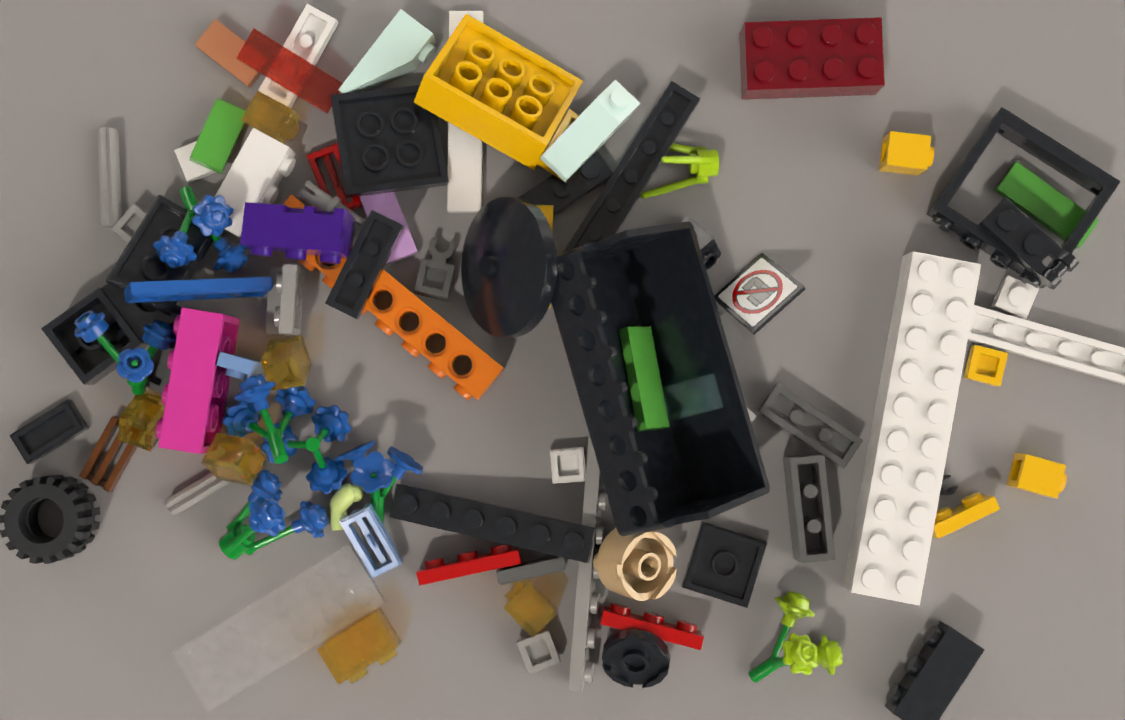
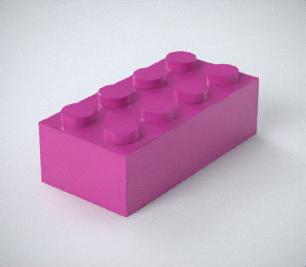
[156,308,240,454]

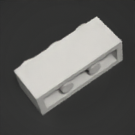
[215,128,296,238]

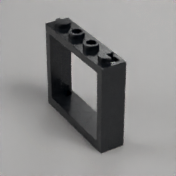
[926,107,1121,289]

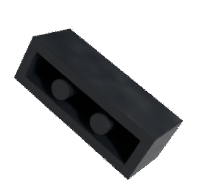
[885,621,985,720]

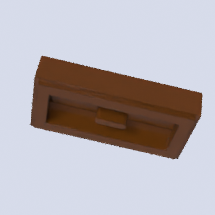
[79,416,145,492]

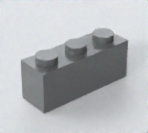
[783,454,836,563]

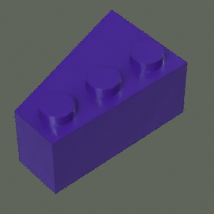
[240,202,356,264]

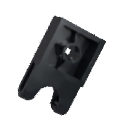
[41,283,182,385]

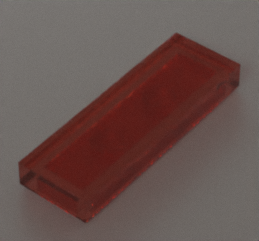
[236,28,343,114]

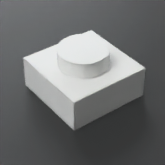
[991,275,1039,320]

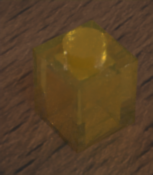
[241,90,300,144]
[261,336,312,391]
[119,392,165,452]
[201,433,267,486]
[504,580,557,638]

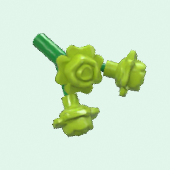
[748,591,843,683]

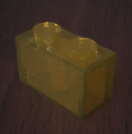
[317,607,402,685]

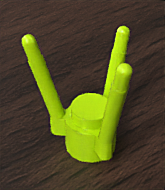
[640,143,719,199]

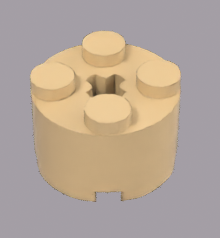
[593,527,677,601]

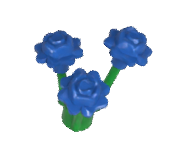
[219,470,329,560]

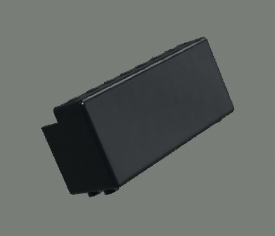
[551,221,770,536]

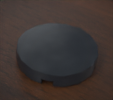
[602,629,671,688]

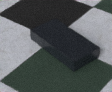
[9,399,89,464]

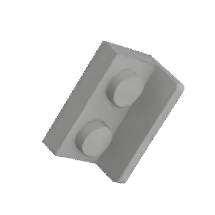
[265,264,305,336]

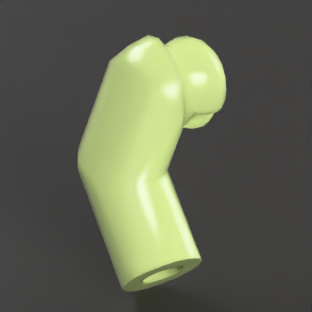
[329,483,363,531]

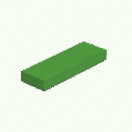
[993,161,1099,249]
[619,327,670,431]

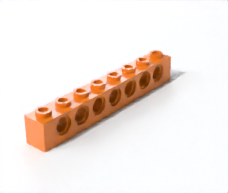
[283,194,505,401]

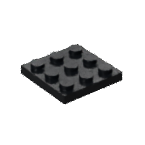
[330,85,449,198]

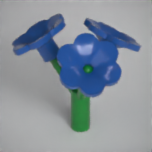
[335,440,424,523]

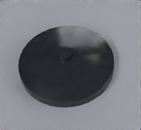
[461,197,557,337]

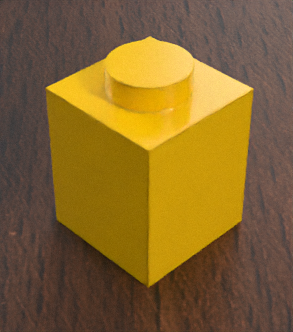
[879,131,934,176]
[1006,453,1067,499]

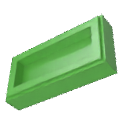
[189,98,249,174]

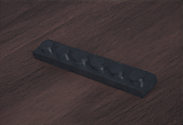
[563,81,701,253]
[389,484,596,563]

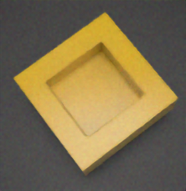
[963,345,1008,386]

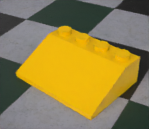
[414,14,583,170]

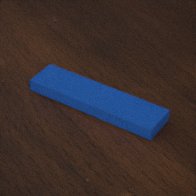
[124,277,273,303]

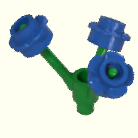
[74,310,176,395]

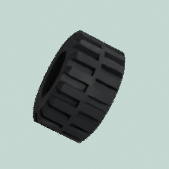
[0,475,100,564]

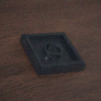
[681,521,767,608]

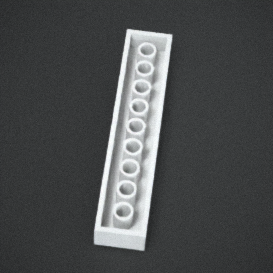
[842,251,981,606]

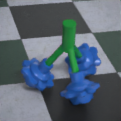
[153,186,248,273]
[222,374,316,464]
[260,405,352,494]

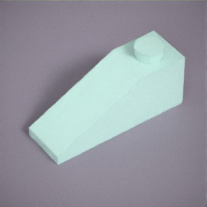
[338,9,436,94]
[540,80,640,182]

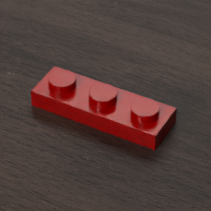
[416,544,522,586]
[599,603,704,650]

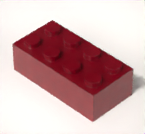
[739,17,885,100]

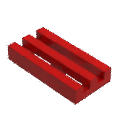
[306,143,363,210]

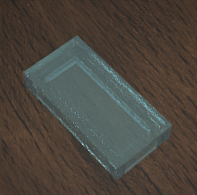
[662,373,723,421]

